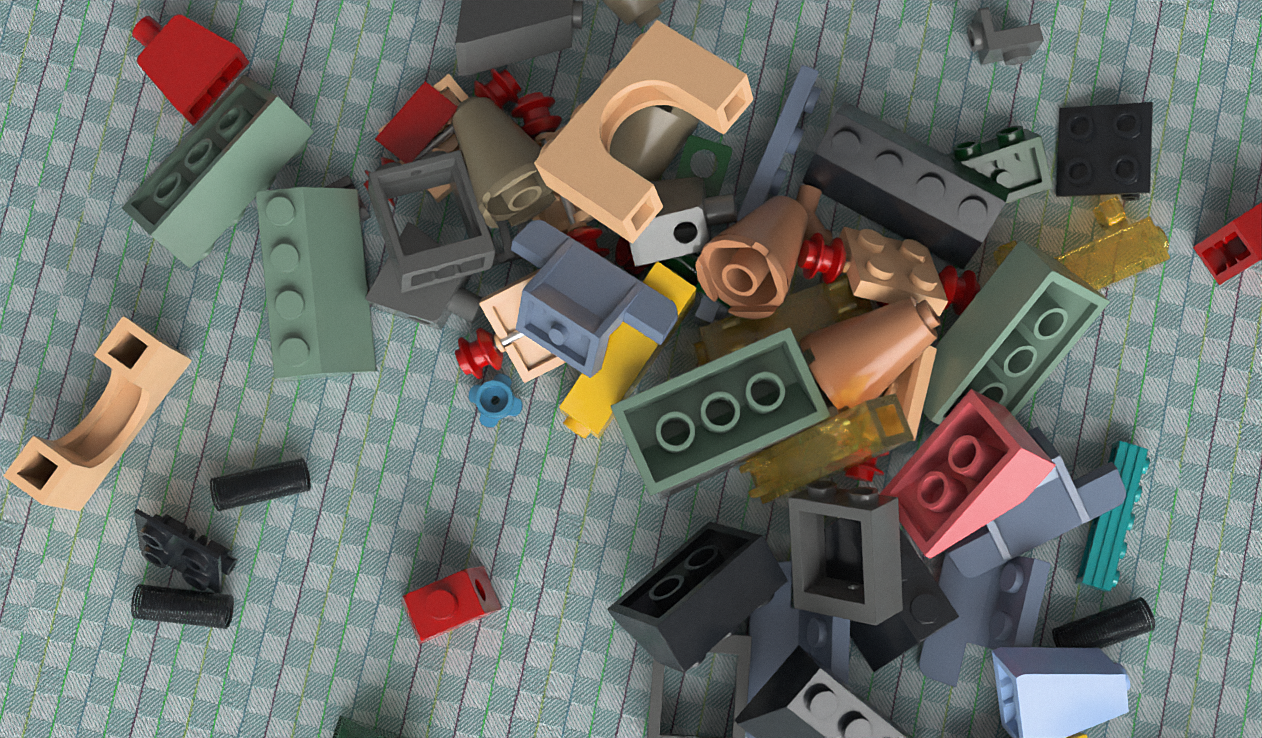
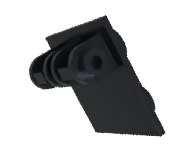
[1056,102,1153,201]
[134,509,238,594]

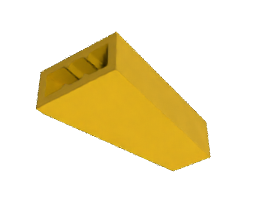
[559,262,697,439]

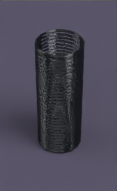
[210,458,311,512]
[131,584,234,629]
[1052,597,1156,649]

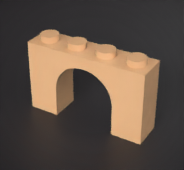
[534,20,754,244]
[3,316,192,511]

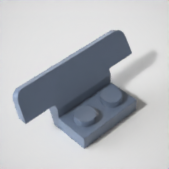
[511,220,678,378]
[945,426,1126,578]
[919,551,1051,687]
[746,561,850,738]

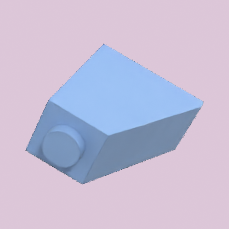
[992,647,1130,738]

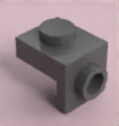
[967,7,1044,66]

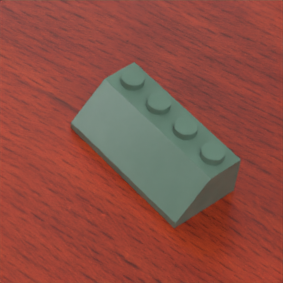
[122,75,314,269]
[256,186,377,382]
[922,240,1110,425]
[611,327,831,497]

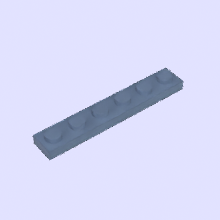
[694,64,822,331]

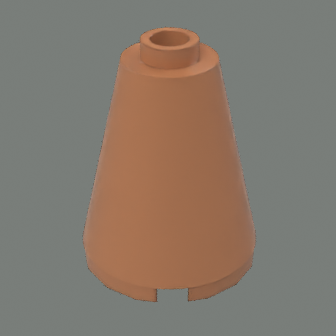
[696,196,808,320]
[800,296,941,419]

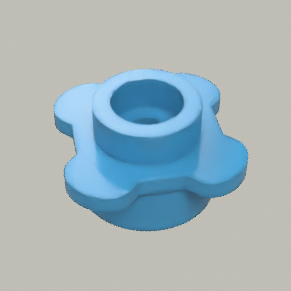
[468,374,523,428]

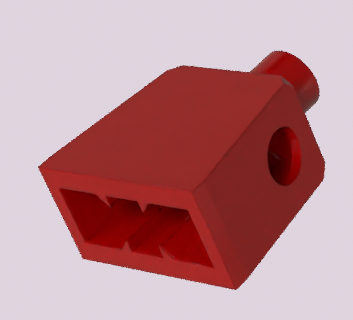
[132,14,250,126]
[1193,202,1262,285]
[401,566,502,645]

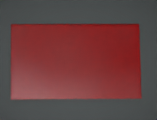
[375,81,458,164]

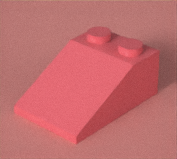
[880,389,1056,558]

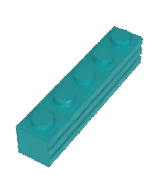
[1075,441,1150,592]

